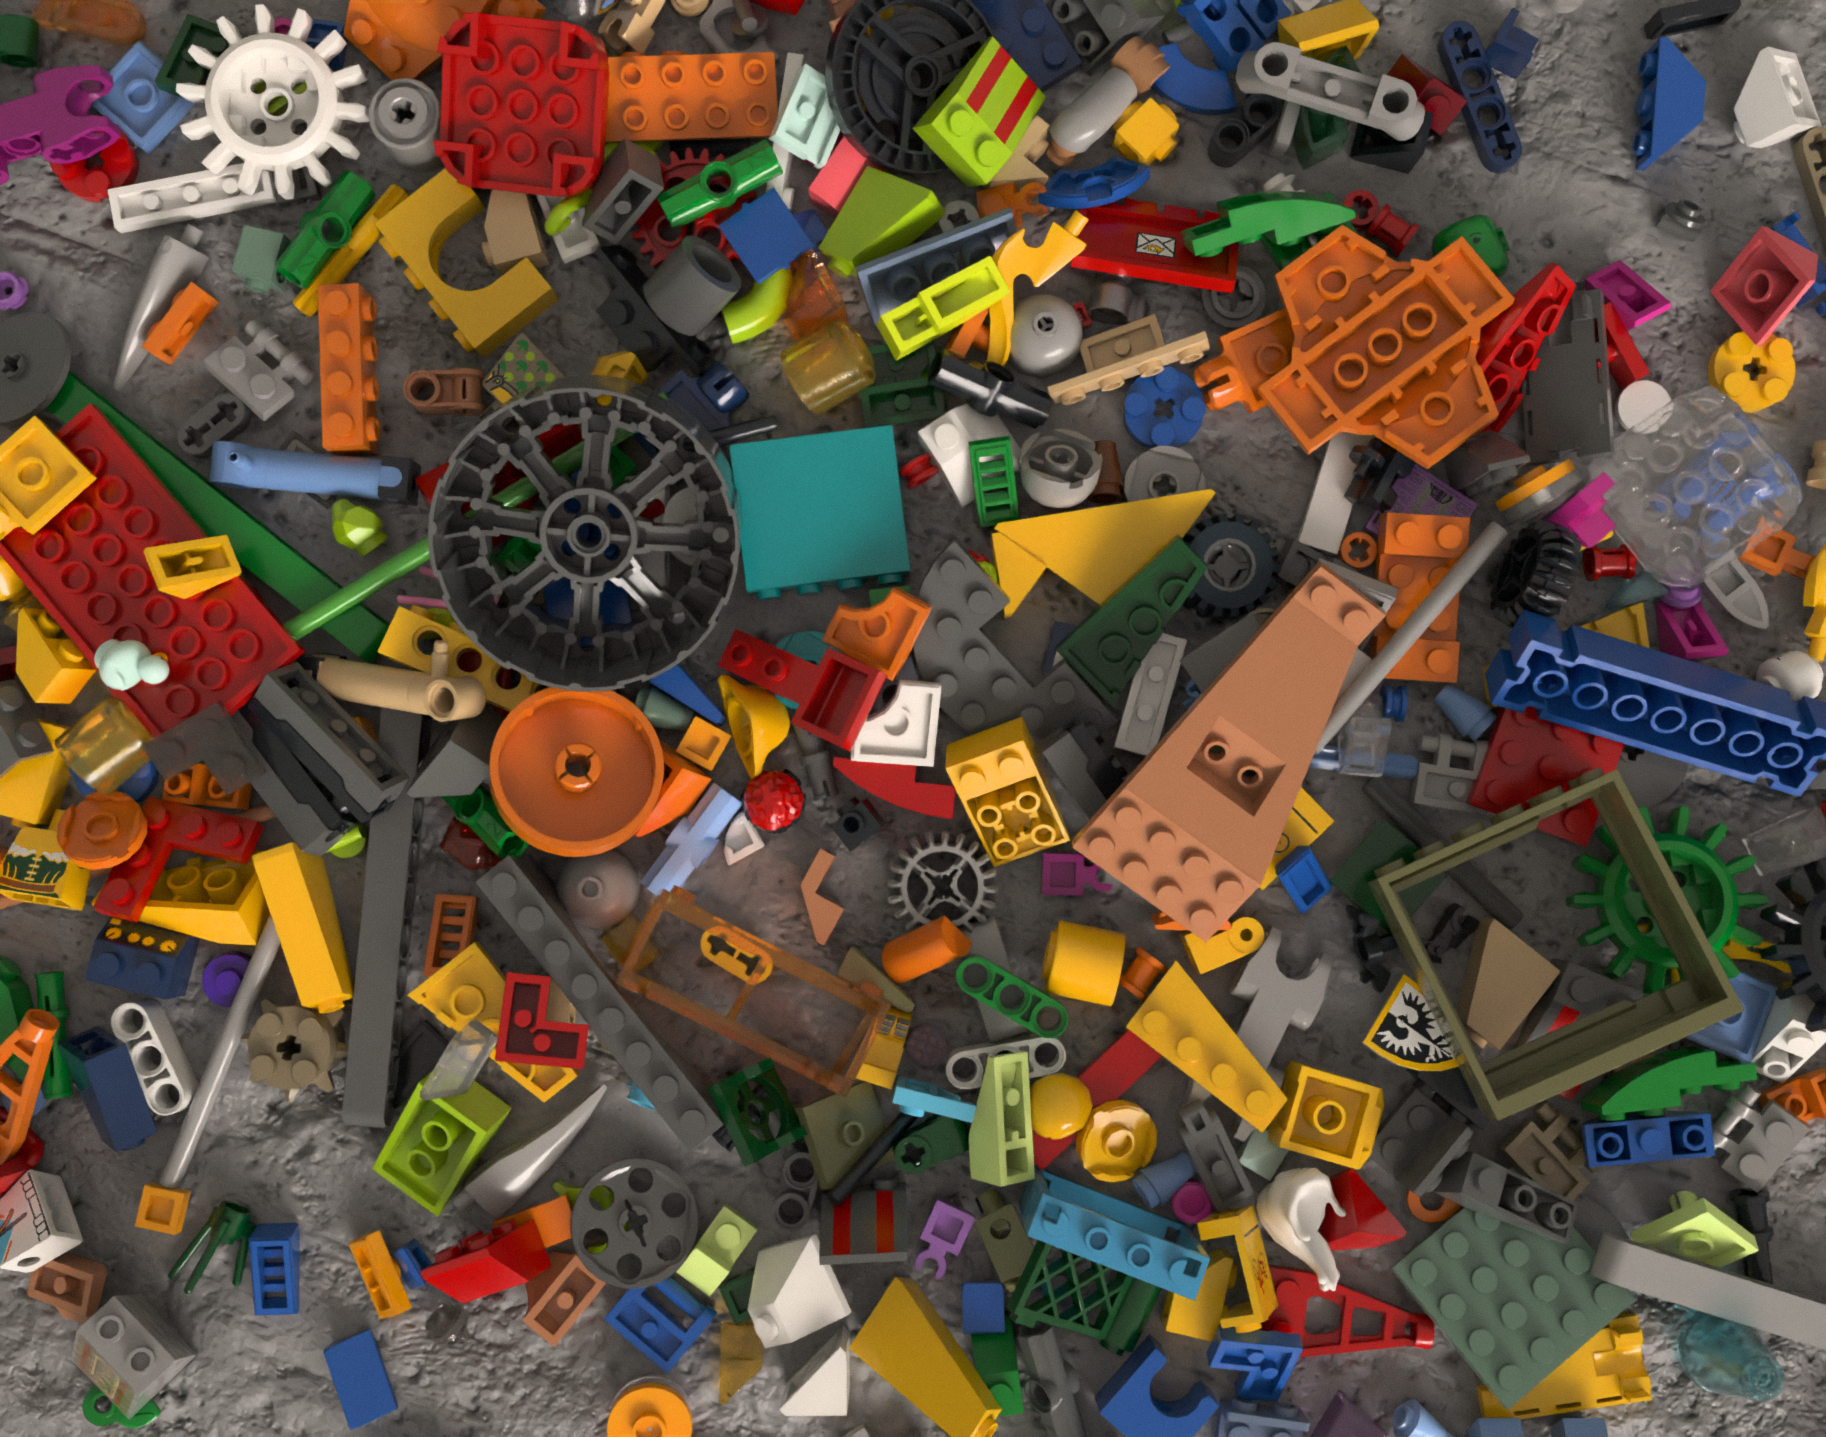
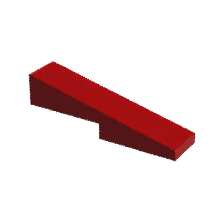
[1032,1029,1162,1170]

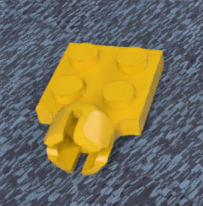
[0,415,97,541]

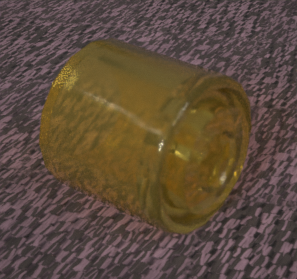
[780,318,876,415]
[55,696,163,795]

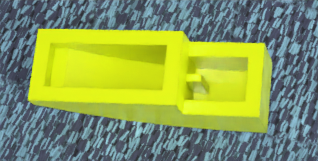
[876,256,1010,361]

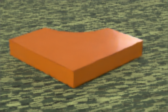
[822,587,933,681]

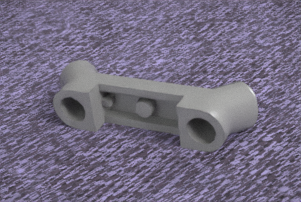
[1236,42,1425,141]

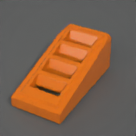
[423,894,478,978]

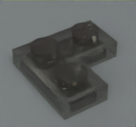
[141,700,267,795]

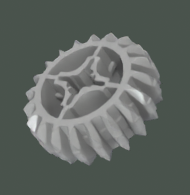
[887,831,998,933]

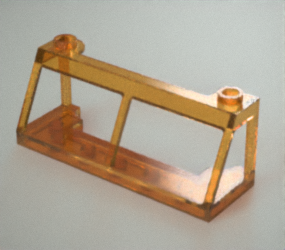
[611,885,892,1098]

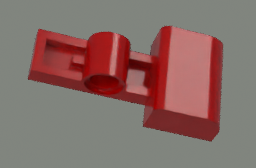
[717,629,887,752]

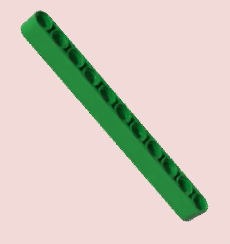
[45,371,390,664]

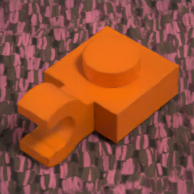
[1736,520,1815,579]

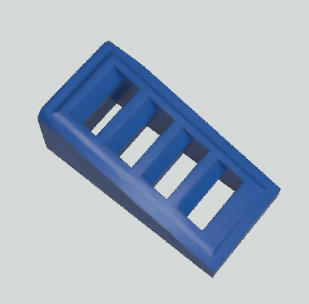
[650,663,726,726]
[248,1223,300,1315]

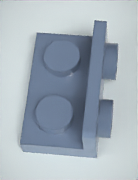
[1215,1395,1310,1437]

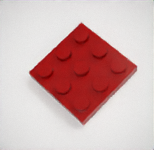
[1466,705,1624,847]

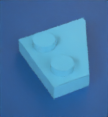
[892,1075,977,1123]

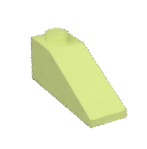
[968,1051,1035,1187]

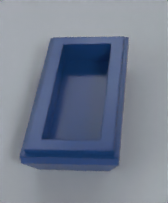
[1275,846,1332,914]

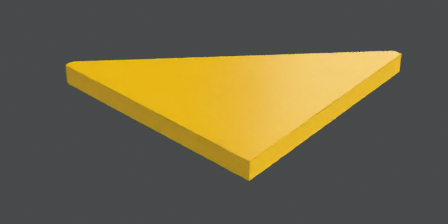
[994,489,1216,606]

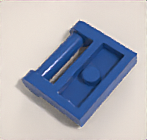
[604,1277,718,1374]

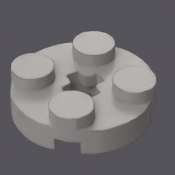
[1122,446,1206,502]

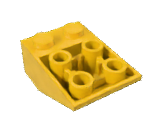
[945,717,1070,867]

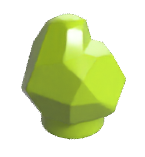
[332,499,388,557]

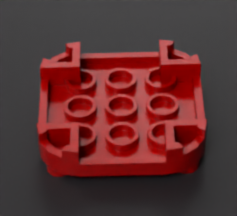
[433,12,609,197]

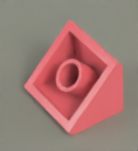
[1709,226,1818,346]

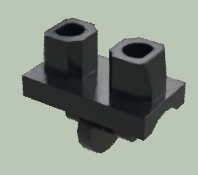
[1344,437,1416,510]

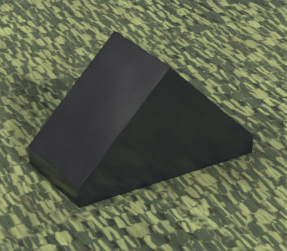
[1350,111,1433,174]

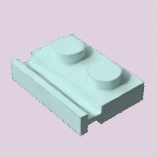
[769,64,840,170]

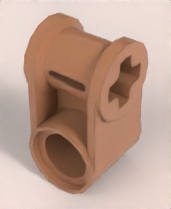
[403,368,486,416]

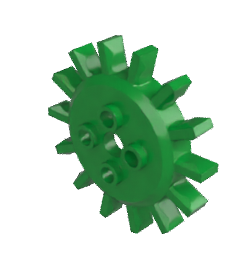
[1566,806,1768,995]

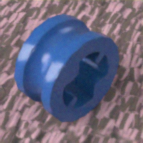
[1378,684,1408,722]

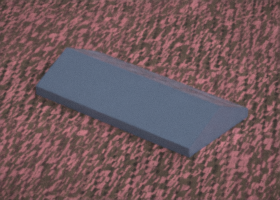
[855,207,1022,331]

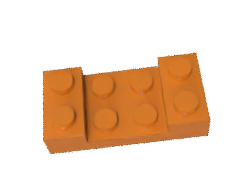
[1368,512,1470,683]

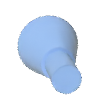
[1392,1399,1456,1437]

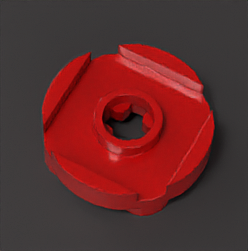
[50,129,139,203]

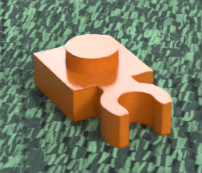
[976,182,1048,227]

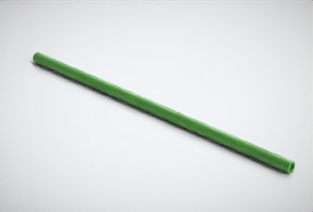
[284,391,669,640]

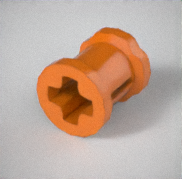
[1119,946,1168,1002]

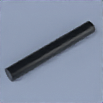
[655,414,778,453]
[827,1112,918,1206]

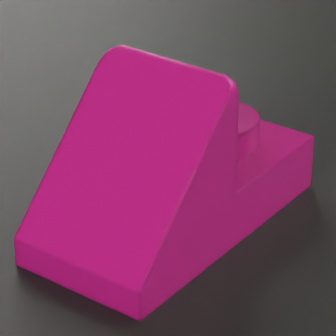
[1585,260,1671,330]
[1546,472,1615,548]

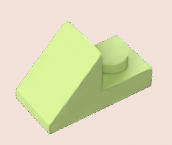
[676,1203,759,1297]

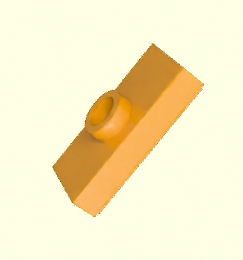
[348,1230,412,1319]

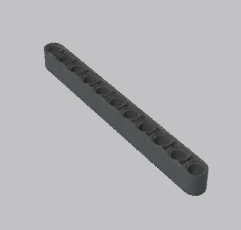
[342,707,432,1128]

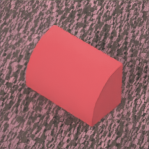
[808,136,889,219]

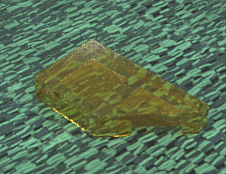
[719,1322,763,1404]

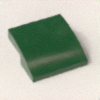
[853,340,945,428]
[1329,819,1447,934]

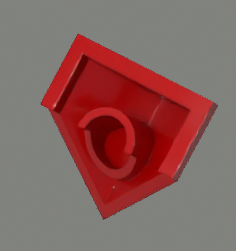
[1318,1168,1407,1251]

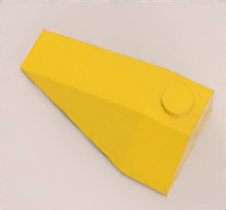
[91,850,271,946]

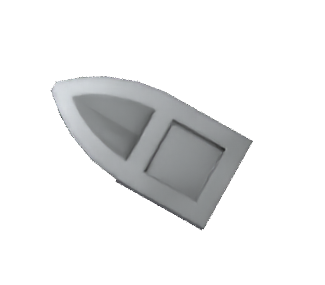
[1695,551,1769,629]

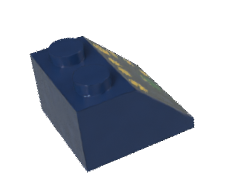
[85,916,200,1000]

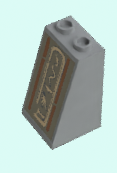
[71,1295,198,1419]

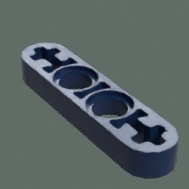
[1437,21,1522,174]

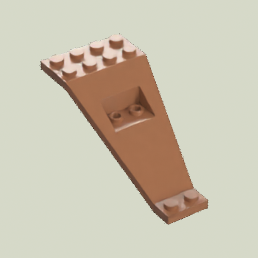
[1072,561,1386,942]

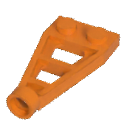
[0,1009,60,1165]

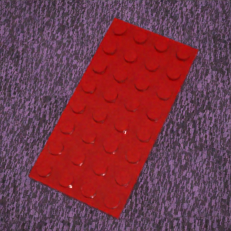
[0,403,306,761]

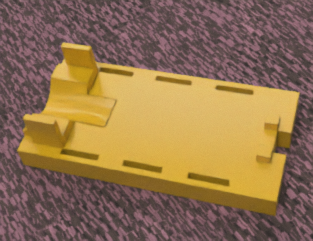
[1476,1311,1652,1419]

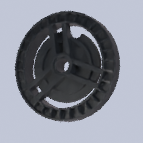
[825,0,996,175]

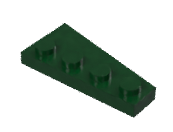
[1056,534,1207,707]

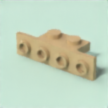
[1047,314,1210,405]

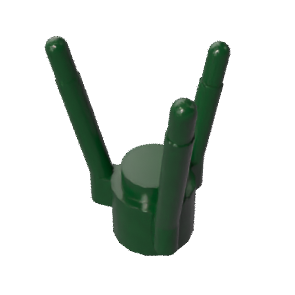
[168,1201,257,1294]

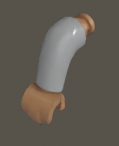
[1046,36,1171,166]

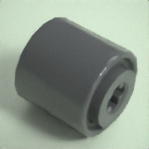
[643,236,741,336]

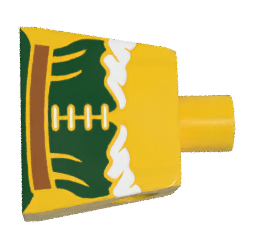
[0,809,91,911]

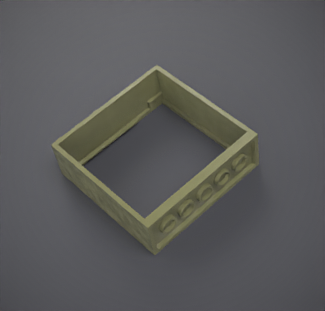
[1367,767,1745,1121]

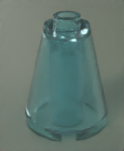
[1678,1312,1785,1401]

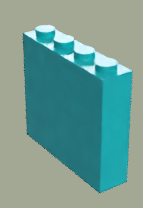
[729,425,910,601]

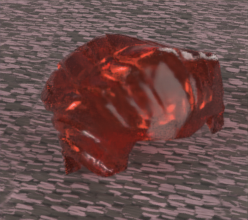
[439,816,503,870]

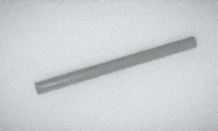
[1314,522,1508,755]
[159,915,281,1189]

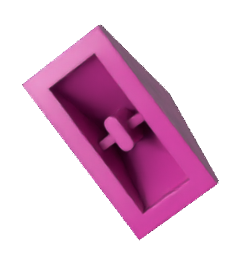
[1655,601,1728,662]

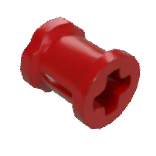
[1364,203,1420,257]
[1583,544,1636,582]

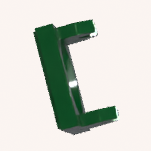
[708,1057,808,1167]

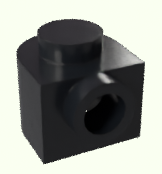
[830,796,887,852]

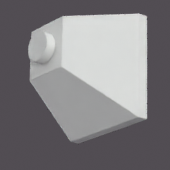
[1734,47,1822,148]
[918,403,1021,508]
[747,1234,852,1348]

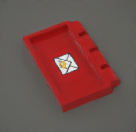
[1070,198,1239,293]

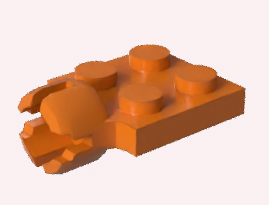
[1194,309,1295,414]

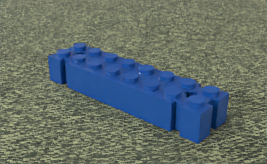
[1485,610,1826,797]

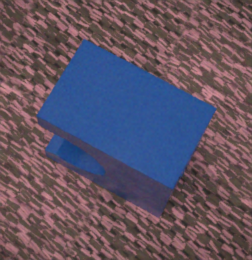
[1095,1334,1220,1437]

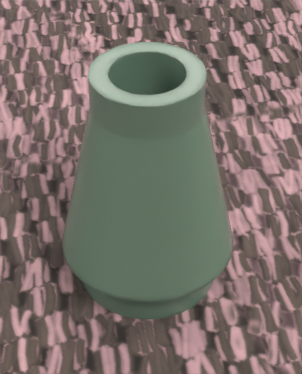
[634,686,694,733]

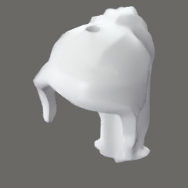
[1256,1167,1347,1292]

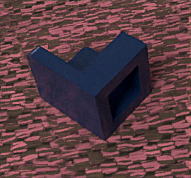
[1485,8,1539,79]

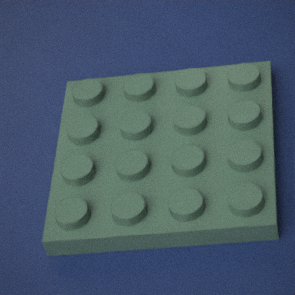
[1389,1165,1636,1410]

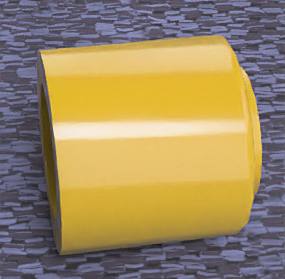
[1041,920,1126,1006]

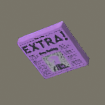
[1362,464,1478,539]

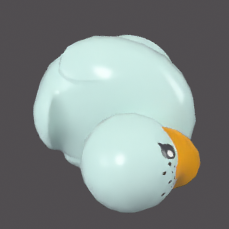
[94,639,169,691]

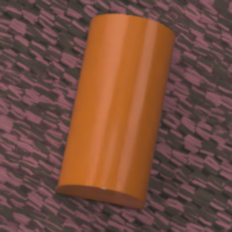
[882,915,972,984]

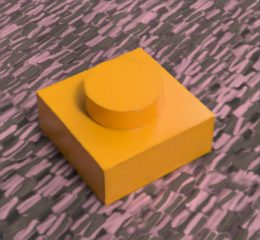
[675,715,732,772]
[135,1182,191,1235]

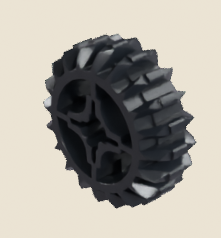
[1490,520,1582,628]

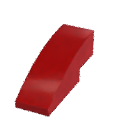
[833,757,956,819]

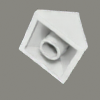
[779,1324,850,1416]

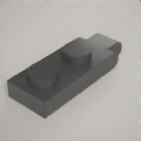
[1176,1099,1254,1214]

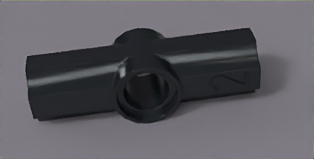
[928,348,1053,429]

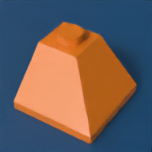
[634,739,712,838]

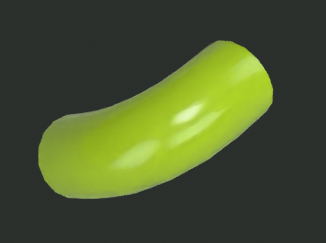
[722,263,794,344]

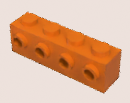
[318,283,381,456]

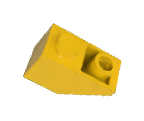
[16,607,96,704]
[1160,1248,1237,1342]

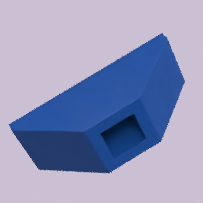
[1632,37,1706,171]
[1581,1110,1715,1167]

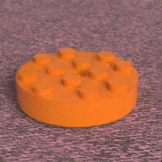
[489,687,664,857]

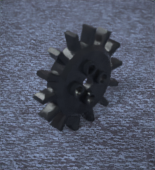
[1760,857,1826,1033]

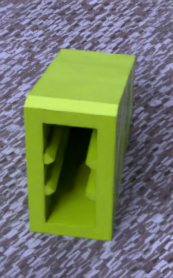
[818,165,946,278]

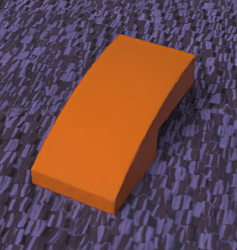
[492,1192,573,1248]

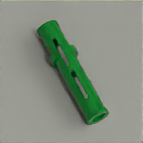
[35,971,73,1099]

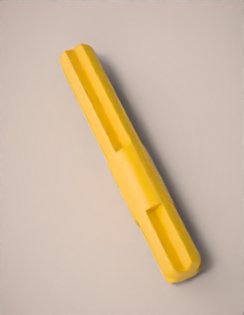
[293,184,409,317]

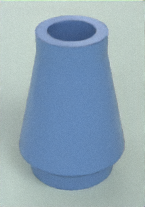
[1433,683,1497,741]
[1132,1152,1196,1209]

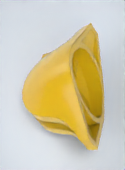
[717,675,790,779]

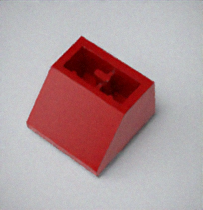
[420,1218,552,1303]

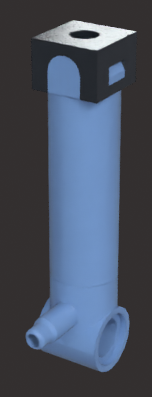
[208,441,421,506]

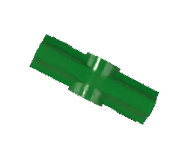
[657,139,783,230]
[274,170,375,288]
[440,784,529,859]

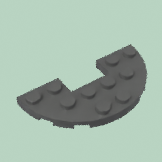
[913,537,1119,745]

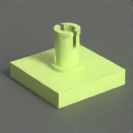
[1630,1191,1759,1268]

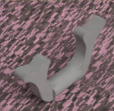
[699,0,779,65]

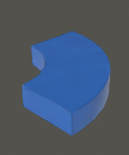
[1151,42,1237,115]
[1039,156,1150,209]

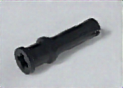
[1729,1188,1774,1284]

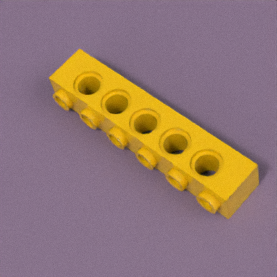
[377,604,544,712]

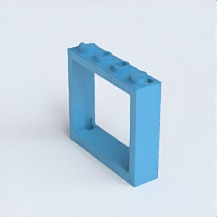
[1019,1165,1210,1301]

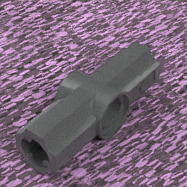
[1017,1321,1087,1437]

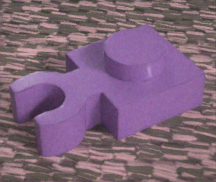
[915,1197,975,1280]

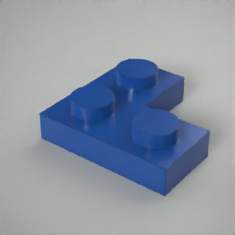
[1206,1326,1303,1402]

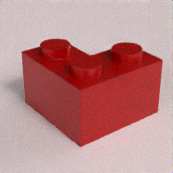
[495,972,589,1069]

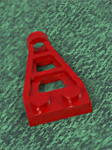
[1258,1264,1435,1358]

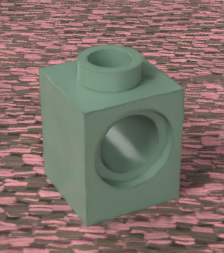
[232,225,291,294]

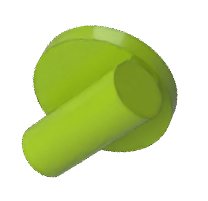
[326,818,368,858]

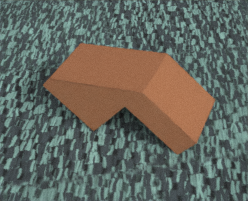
[800,848,846,946]

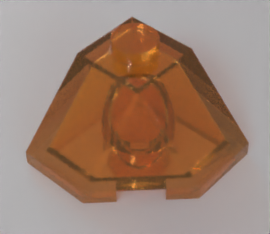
[783,248,849,350]

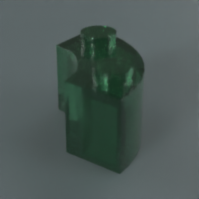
[1293,45,1362,170]

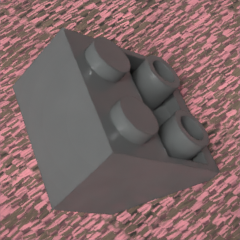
[1046,0,1165,72]

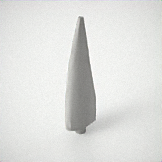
[112,224,209,392]
[452,1082,608,1219]

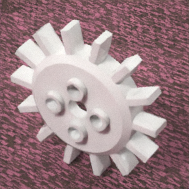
[176,4,369,200]

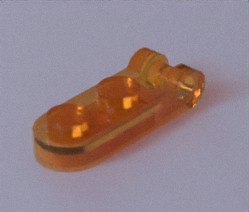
[31,0,146,45]

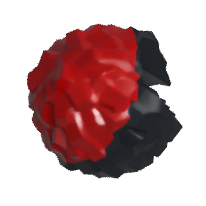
[740,769,806,834]

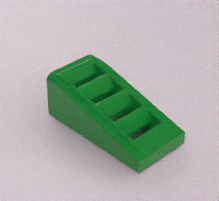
[968,436,1019,527]

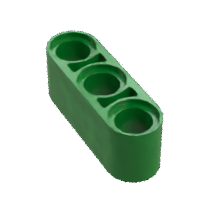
[955,954,1068,1038]

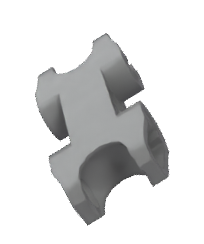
[1179,926,1334,1142]

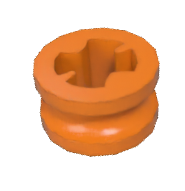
[1337,532,1377,570]

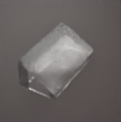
[419,1019,498,1100]

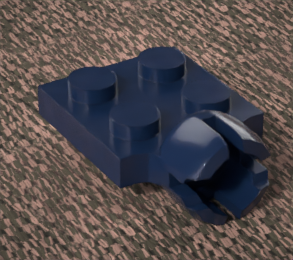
[632,361,749,486]

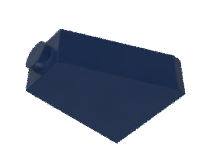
[57,1026,157,1152]

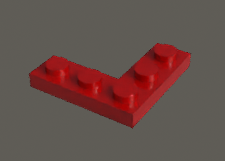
[93,796,264,923]

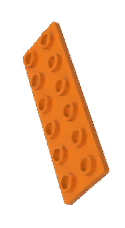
[605,51,778,143]

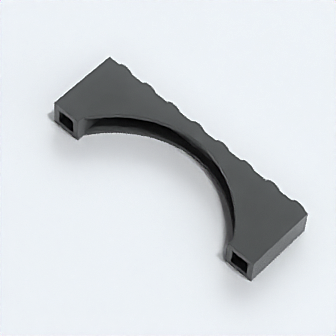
[476,854,724,1152]

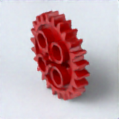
[632,148,758,269]

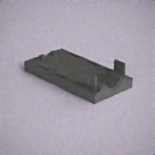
[1521,288,1615,466]

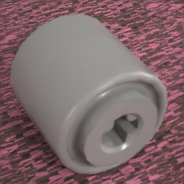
[368,78,444,173]

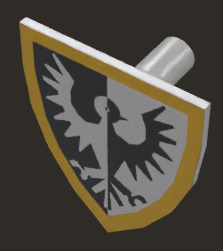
[1361,974,1458,1071]

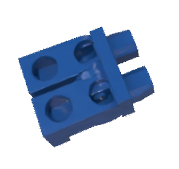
[1175,0,1292,71]

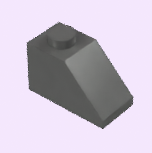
[582,138,664,245]

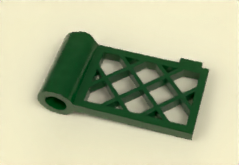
[1006,1240,1162,1356]

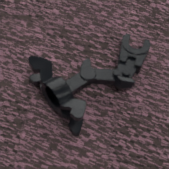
[1345,902,1480,993]

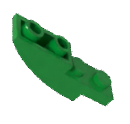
[1181,191,1356,257]
[1581,1046,1758,1121]

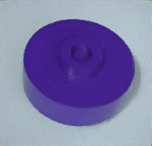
[202,951,251,1007]

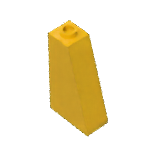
[252,842,354,1013]
[849,1277,1002,1437]

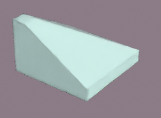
[1236,1128,1289,1181]

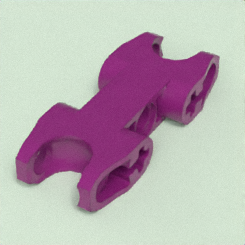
[0,65,120,185]

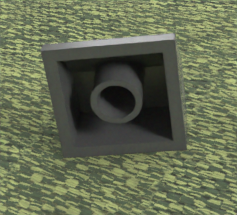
[406,704,506,798]

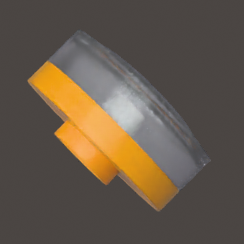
[1495,458,1586,529]
[607,1375,693,1437]

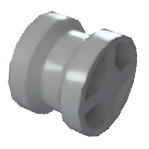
[939,200,979,234]

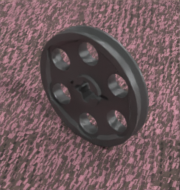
[570,1158,698,1289]

